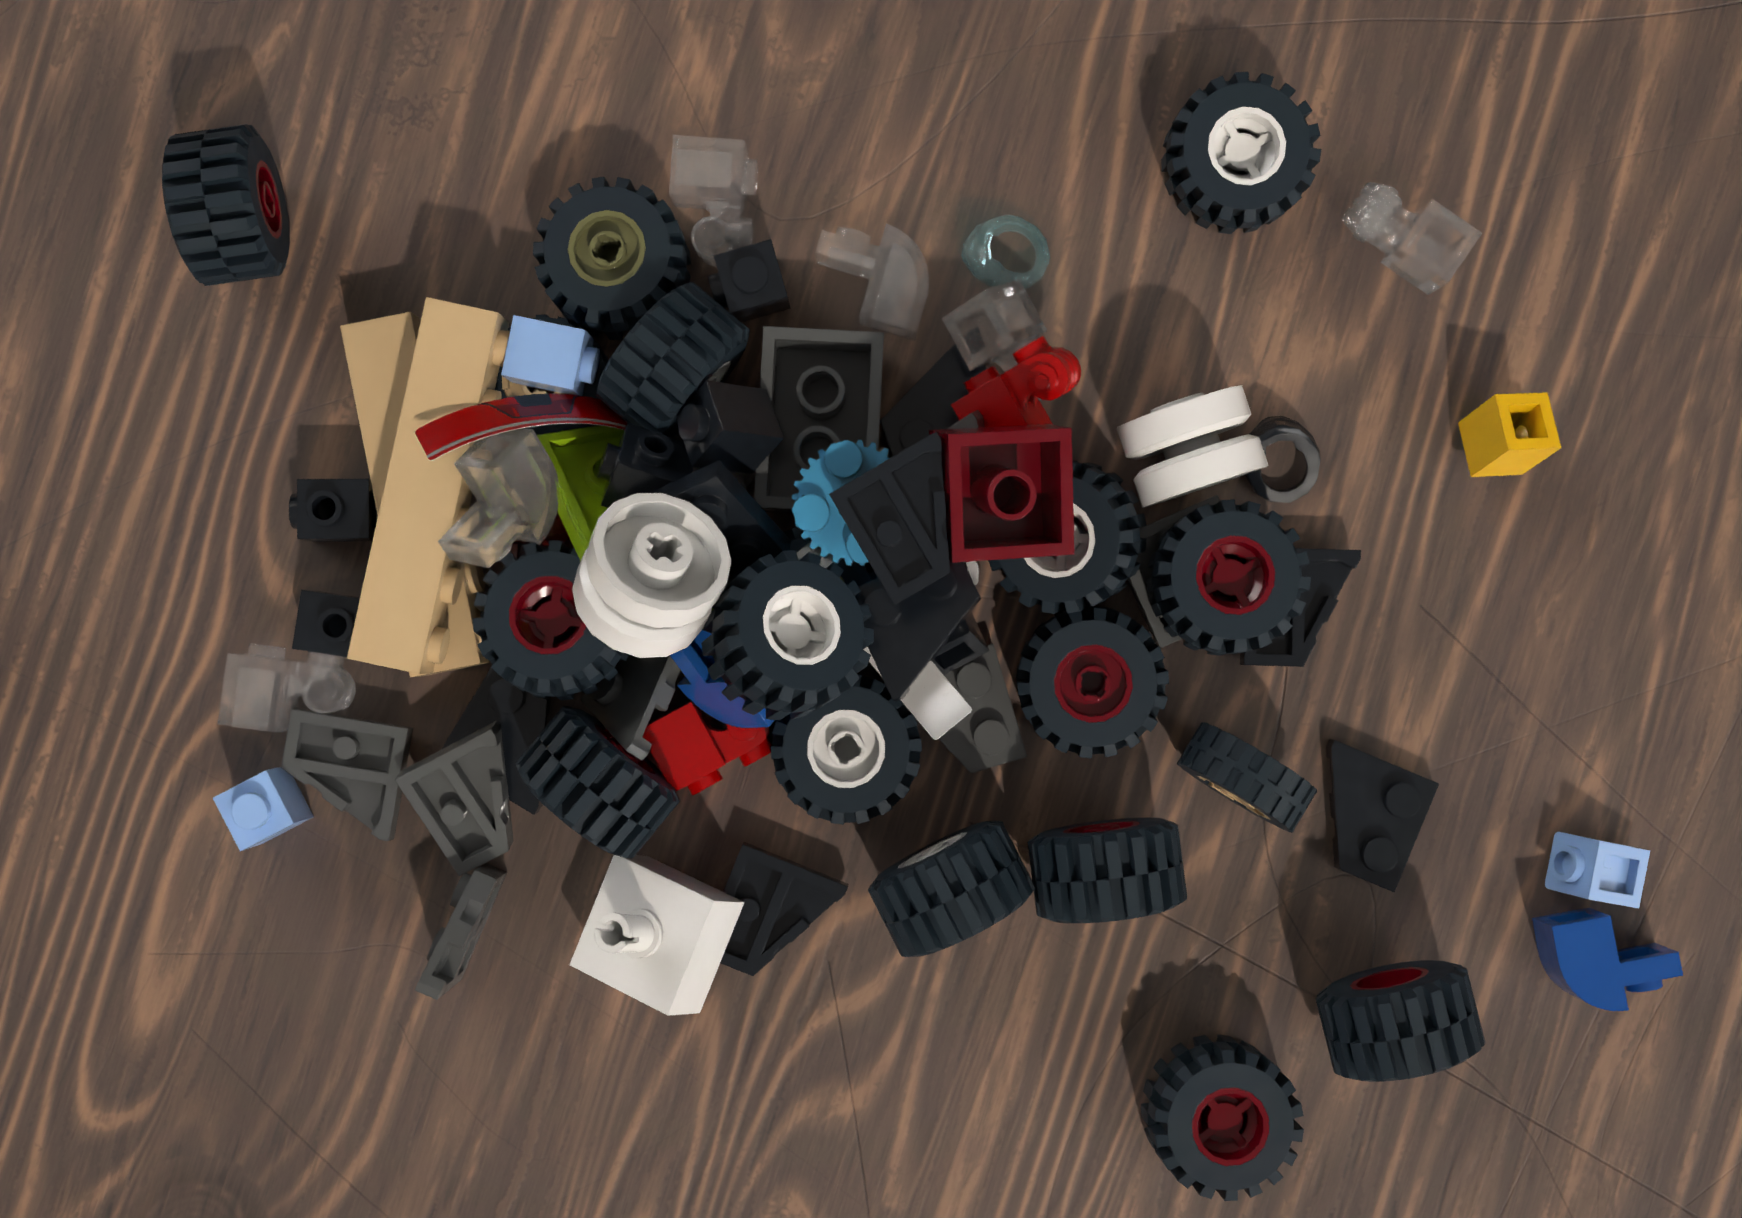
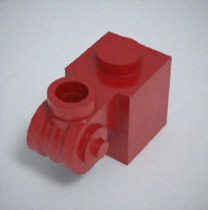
[951,335,1081,427]
[642,701,772,796]

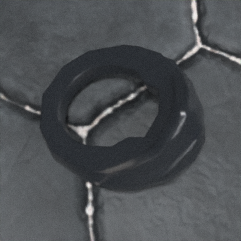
[1245,416,1321,503]

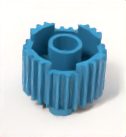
[792,440,890,566]

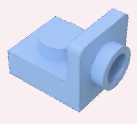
[1545,832,1650,909]

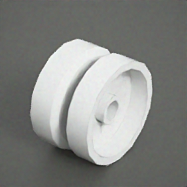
[1117,385,1269,508]
[572,493,732,658]

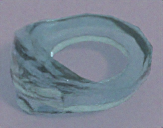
[961,215,1050,291]

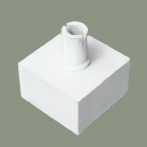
[570,855,745,1016]

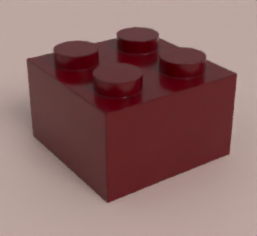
[929,424,1074,563]

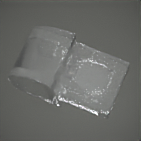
[815,224,929,341]
[438,428,559,568]

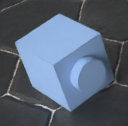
[501,315,600,396]
[213,767,314,851]

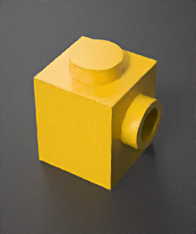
[1458,392,1561,477]

